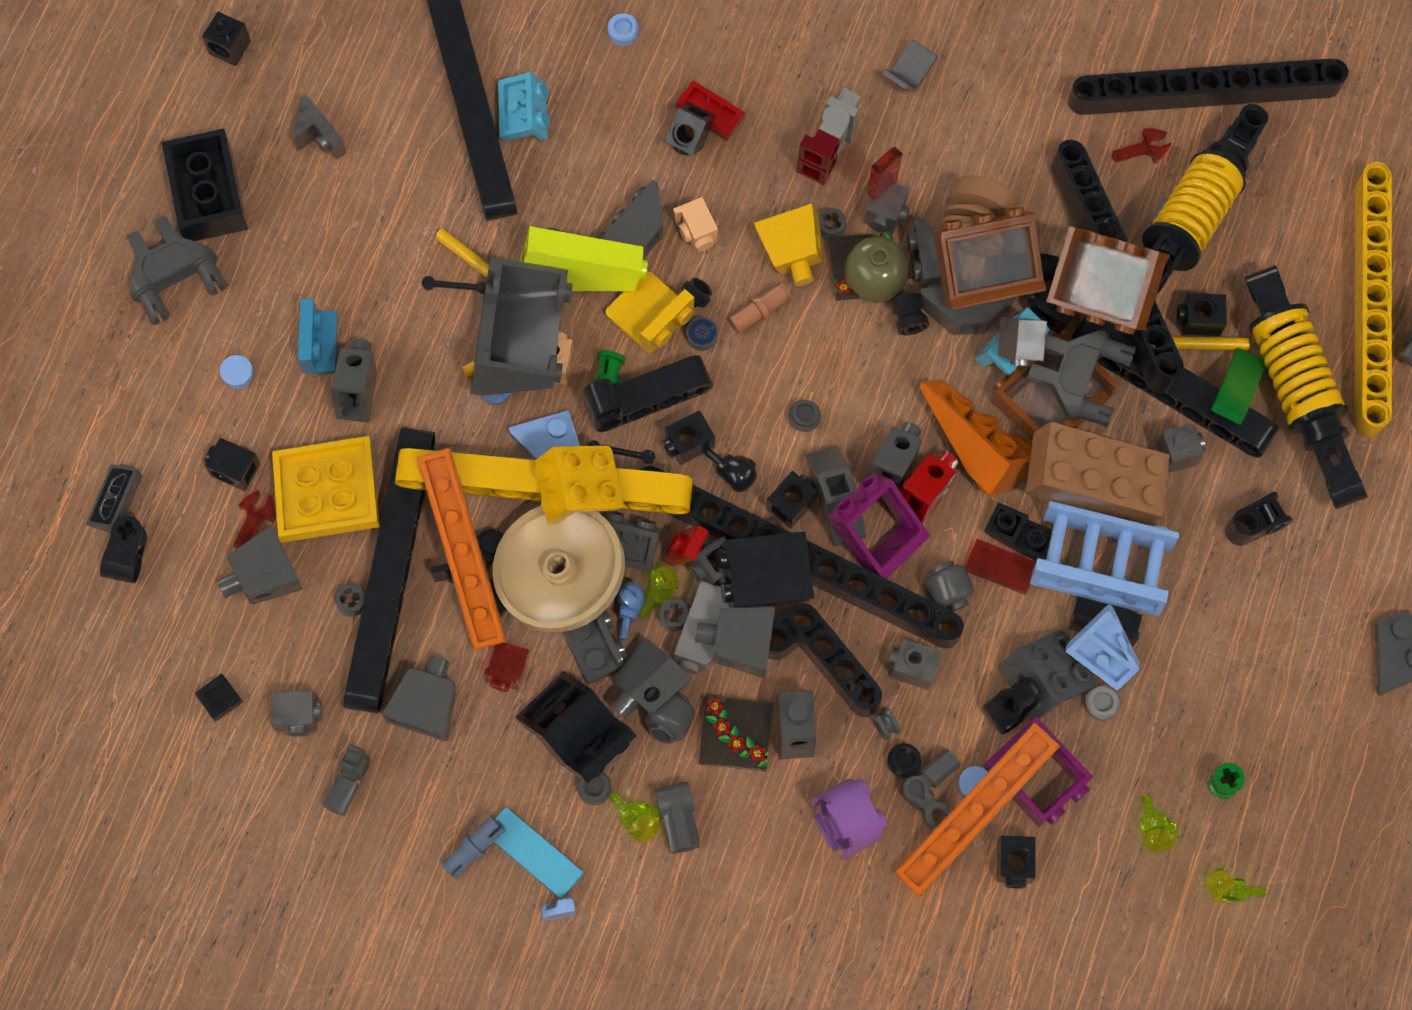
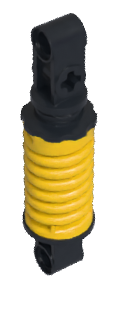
[1135,104,1269,294]
[1245,265,1368,509]

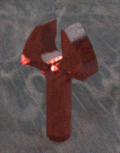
[1112,128,1172,164]
[233,490,275,549]

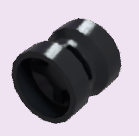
[891,293,929,336]

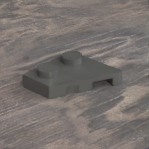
[1375,609,1412,696]

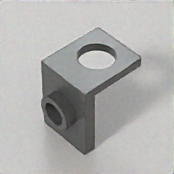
[882,39,938,92]

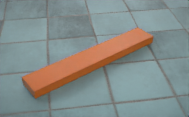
[417,448,507,651]
[894,723,1061,897]

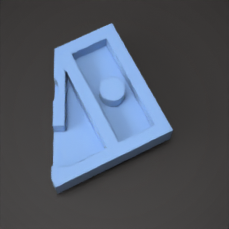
[508,410,580,460]
[1065,604,1140,691]

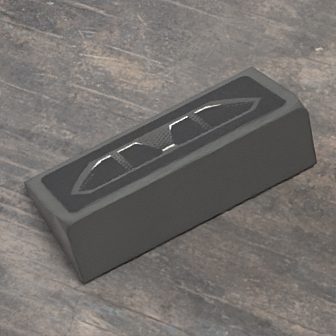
[86,465,142,533]

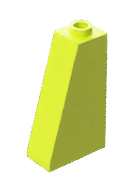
[519,226,648,291]

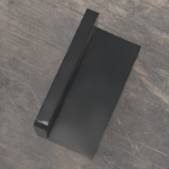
[1068,596,1143,648]

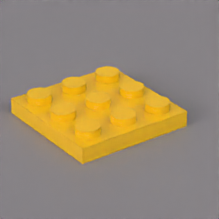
[272,436,380,543]

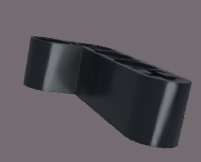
[583,355,714,432]
[768,603,882,717]

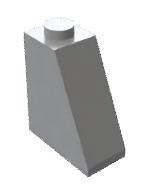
[674,581,729,674]

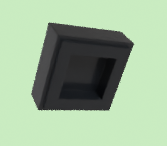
[194,674,243,722]

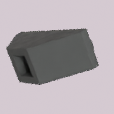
[596,180,663,259]
[920,282,1016,335]
[805,446,866,547]

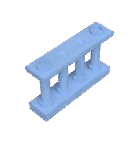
[1029,501,1179,617]

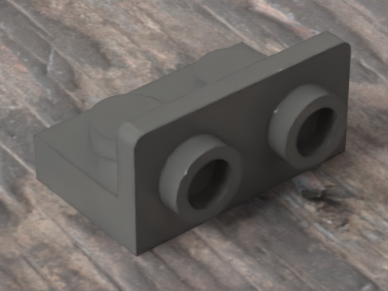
[600,511,662,572]
[563,610,627,685]

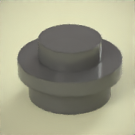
[788,400,821,432]

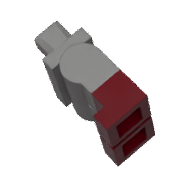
[796,88,860,185]

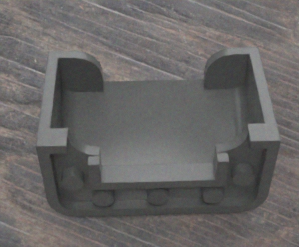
[470,257,572,396]

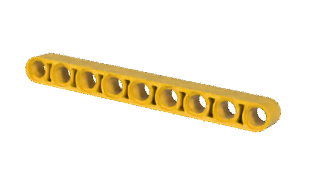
[1354,162,1392,438]
[395,448,693,514]

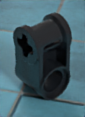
[1225,492,1293,546]
[100,516,147,584]
[982,677,1042,735]

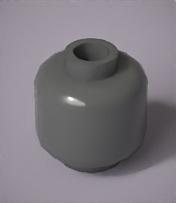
[925,561,975,612]
[645,692,695,744]

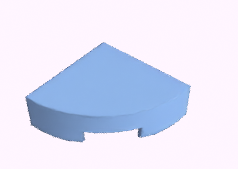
[540,898,576,921]

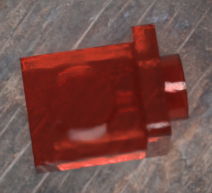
[484,643,529,692]

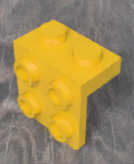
[606,271,694,355]
[535,446,623,524]

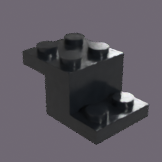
[515,671,637,783]

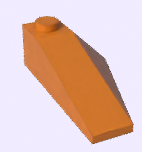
[919,379,1032,495]

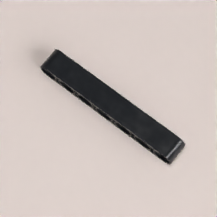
[1071,315,1278,458]

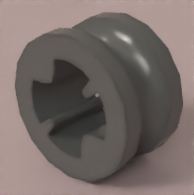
[819,208,846,241]
[335,584,365,617]
[659,598,689,632]
[871,706,901,741]

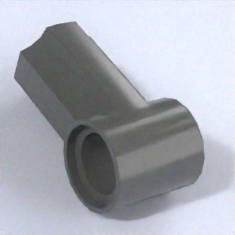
[655,781,700,854]

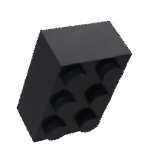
[161,128,248,241]

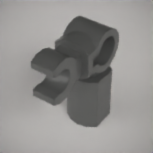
[323,744,371,816]
[901,748,961,829]

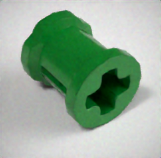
[591,350,625,386]
[1208,763,1245,800]

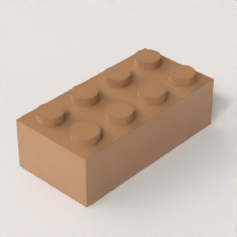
[1026,422,1170,525]

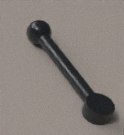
[422,276,486,294]
[588,440,655,464]

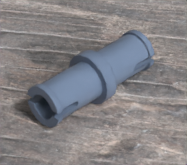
[442,815,506,879]

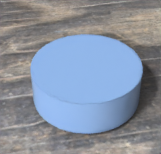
[608,13,639,46]
[220,355,254,389]
[958,766,988,798]

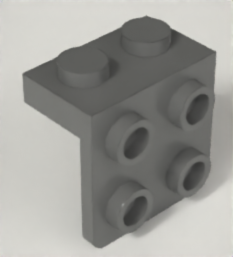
[997,630,1096,720]

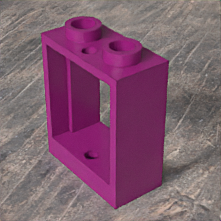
[828,473,930,579]
[983,716,1093,827]

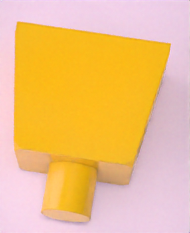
[754,204,823,286]

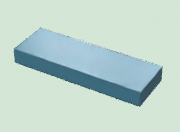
[493,807,584,900]

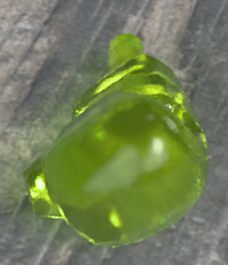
[638,566,680,620]
[609,792,660,843]
[1140,794,1179,853]
[1206,867,1266,903]

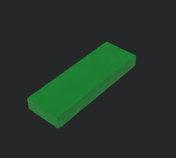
[1211,348,1265,425]

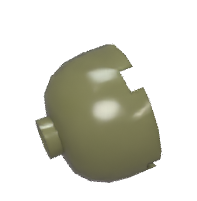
[844,236,909,303]

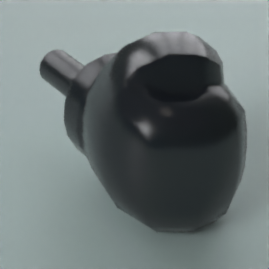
[705,449,757,493]

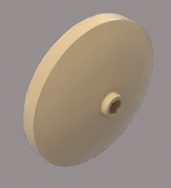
[492,506,625,633]

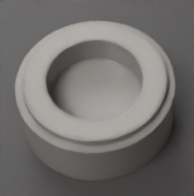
[1084,686,1120,721]

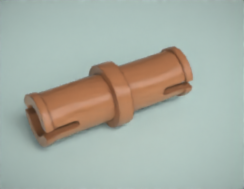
[728,282,792,334]

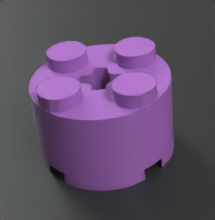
[811,779,888,859]

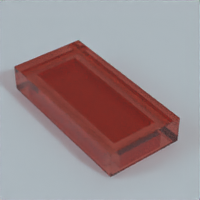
[867,147,903,201]
[965,539,1036,595]

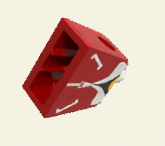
[891,451,958,525]

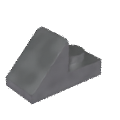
[293,94,347,160]

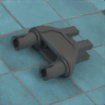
[127,217,228,325]
[1026,330,1136,428]

